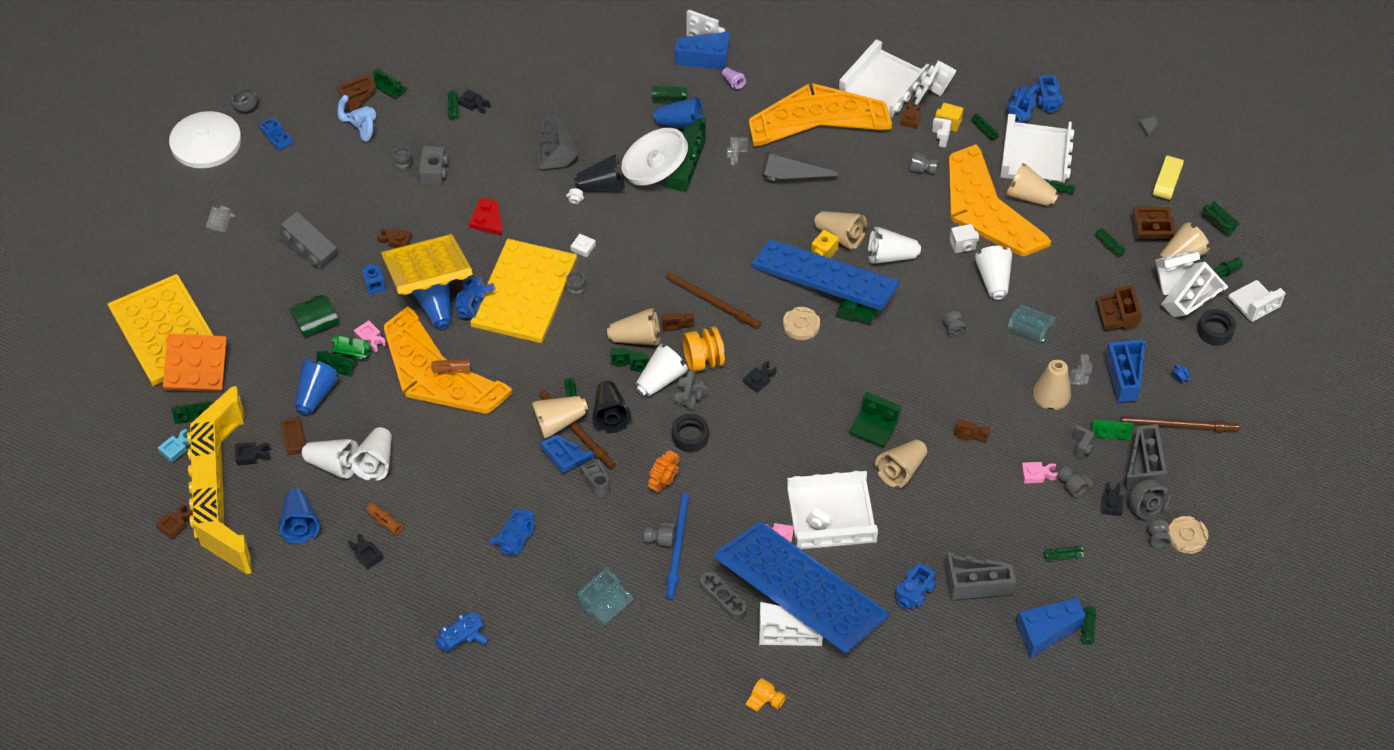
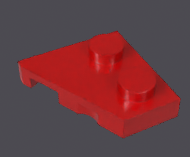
[468,197,503,236]

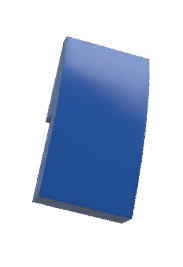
[258,117,294,151]

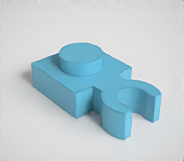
[158,429,191,463]

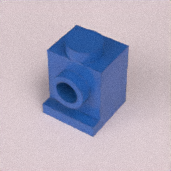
[361,264,386,295]

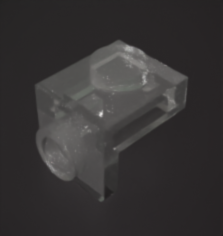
[727,137,748,165]
[206,205,235,233]
[1069,354,1092,385]

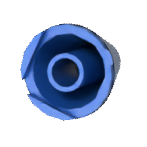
[653,97,703,130]
[413,283,452,329]
[294,359,339,415]
[279,488,320,544]

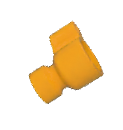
[746,678,786,712]

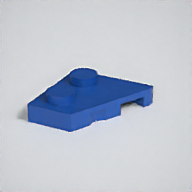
[540,435,594,473]

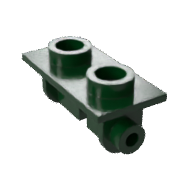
[373,69,407,99]
[652,85,688,104]
[1202,201,1240,237]
[316,350,357,377]
[171,400,212,424]

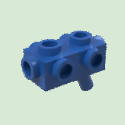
[1035,75,1063,113]
[1006,83,1039,123]
[455,277,495,318]
[489,509,536,555]
[895,563,937,610]
[435,612,488,654]

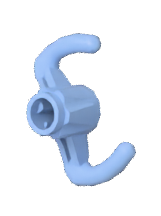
[337,95,376,142]

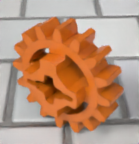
[648,450,680,492]

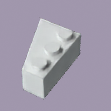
[1161,262,1228,317]
[759,602,823,646]

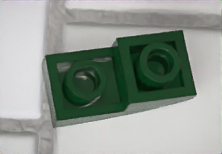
[610,348,649,371]

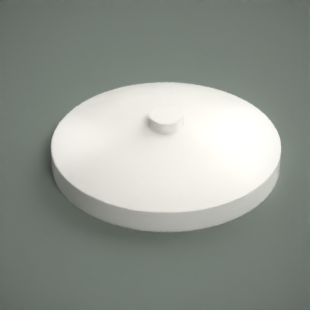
[169,111,241,168]
[621,128,688,185]

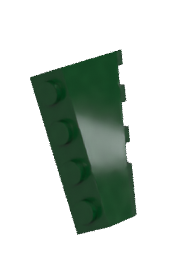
[664,117,706,193]

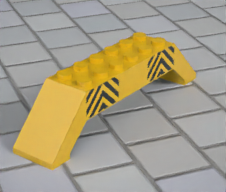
[187,386,252,574]

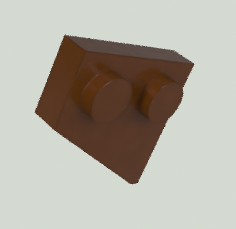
[337,74,376,112]

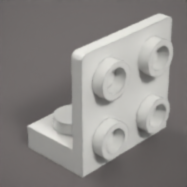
[687,10,726,37]
[915,60,956,105]
[1155,251,1200,295]
[1228,280,1286,322]

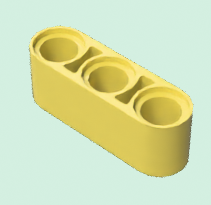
[1153,155,1184,200]

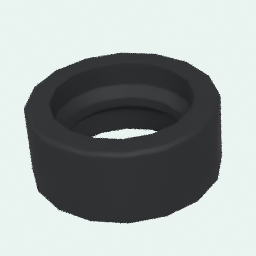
[1197,309,1236,346]
[672,414,709,452]

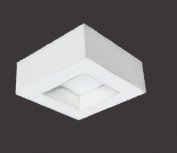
[571,234,596,257]
[806,507,832,530]

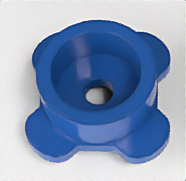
[1171,364,1190,383]

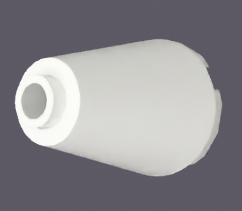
[868,227,921,264]
[975,246,1012,300]
[636,344,688,396]
[350,427,392,481]
[302,439,358,478]

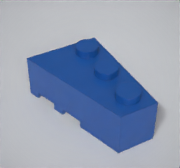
[675,31,730,70]
[1105,340,1146,403]
[1016,598,1085,660]

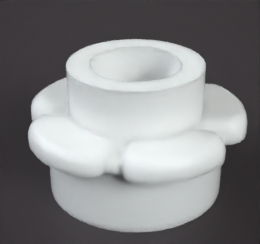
[566,189,584,204]

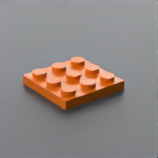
[163,333,227,392]

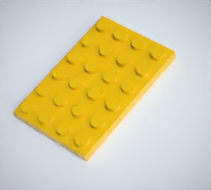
[381,234,473,295]
[470,239,577,343]
[108,274,214,386]

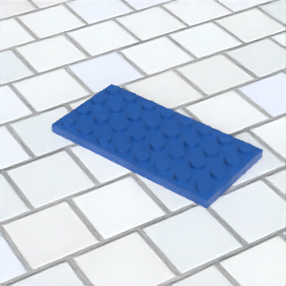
[714,521,890,653]

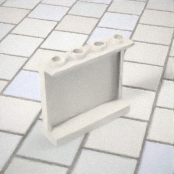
[839,39,929,118]
[1000,114,1074,183]
[787,471,878,549]

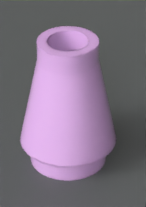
[722,67,746,89]

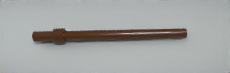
[666,272,761,329]
[539,390,616,469]
[1121,416,1240,432]

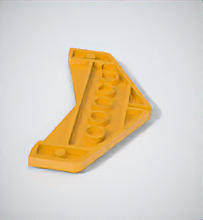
[749,83,892,147]
[949,144,1051,256]
[384,306,513,414]

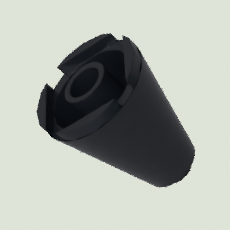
[574,154,625,191]
[592,380,631,433]

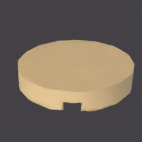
[783,307,820,340]
[1168,516,1209,554]

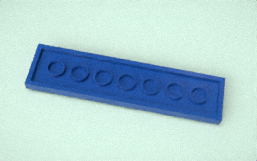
[751,239,899,311]

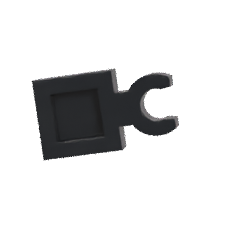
[458,89,491,114]
[743,361,777,393]
[235,442,271,465]
[1101,482,1123,516]
[348,534,383,569]

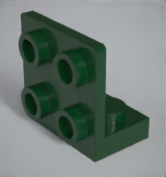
[849,391,902,447]

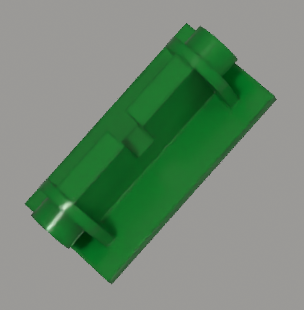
[329,335,372,359]
[1092,418,1133,441]

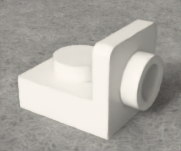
[932,118,951,148]

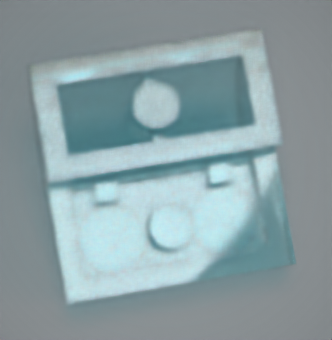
[1008,304,1056,343]
[576,567,634,627]

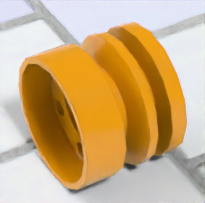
[682,326,725,372]

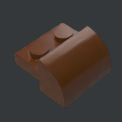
[1133,207,1176,239]
[1097,285,1142,331]

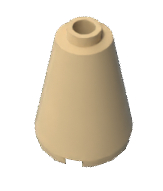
[1006,163,1058,206]
[814,211,867,249]
[1158,222,1210,259]
[607,308,661,346]
[1033,360,1071,410]
[532,396,588,438]
[875,440,927,488]

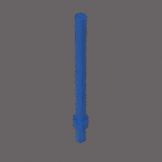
[666,493,689,599]

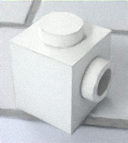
[949,224,979,253]

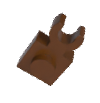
[900,100,921,129]
[377,228,412,248]
[662,312,694,332]
[954,419,990,442]
[156,504,193,539]

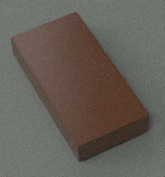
[280,417,306,456]

